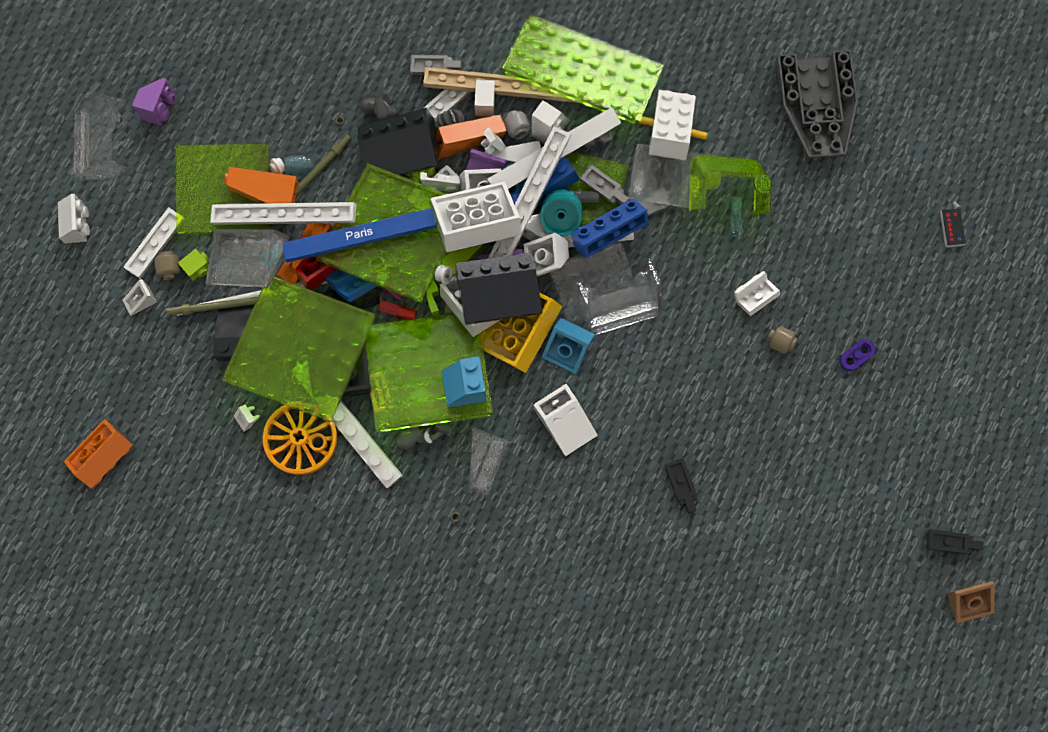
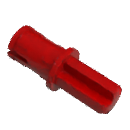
[378,300,417,322]

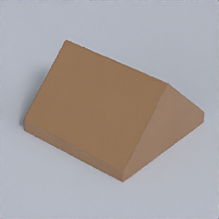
[947,581,995,623]

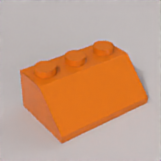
[64,419,132,489]

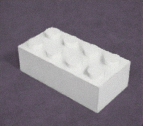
[649,90,695,160]

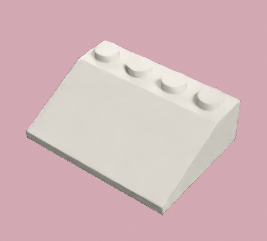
[431,181,521,252]

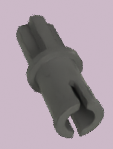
[569,189,599,203]

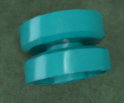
[540,189,582,237]

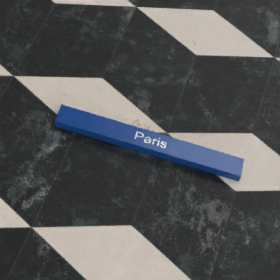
[282,208,437,263]

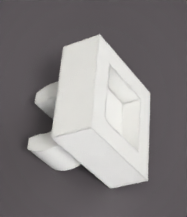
[481,128,506,154]
[234,405,260,431]

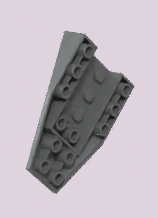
[774,50,858,158]

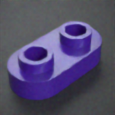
[840,340,875,371]

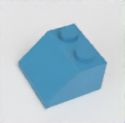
[541,318,595,374]
[442,356,486,408]

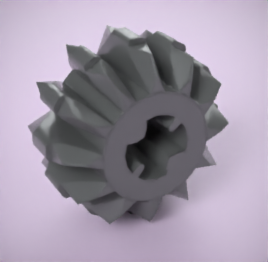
[434,109,465,132]

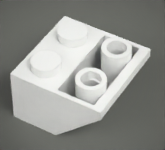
[58,194,90,243]

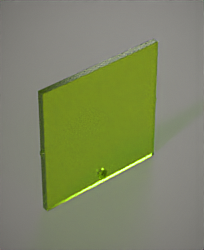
[176,144,271,234]

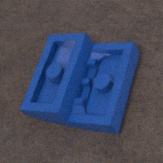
[325,260,380,303]

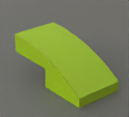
[426,274,440,317]

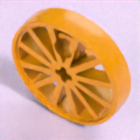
[263,401,337,475]

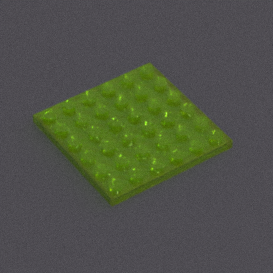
[316,163,447,303]
[222,275,376,422]
[364,314,493,432]

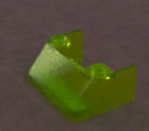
[689,155,772,216]

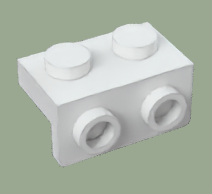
[734,271,780,316]

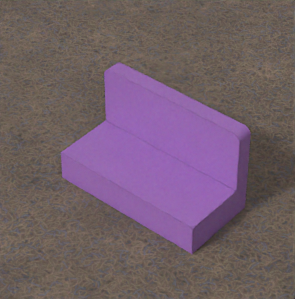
[466,149,507,170]

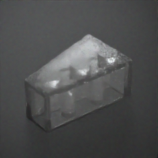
[470,427,509,498]

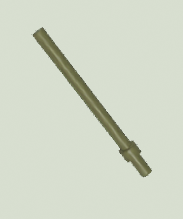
[296,134,352,197]
[167,294,282,315]

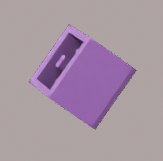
[132,78,176,126]

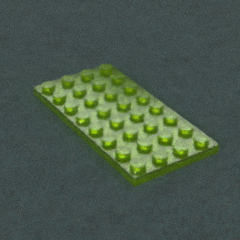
[502,14,664,125]

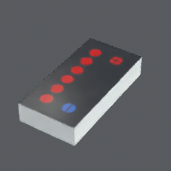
[940,209,966,247]

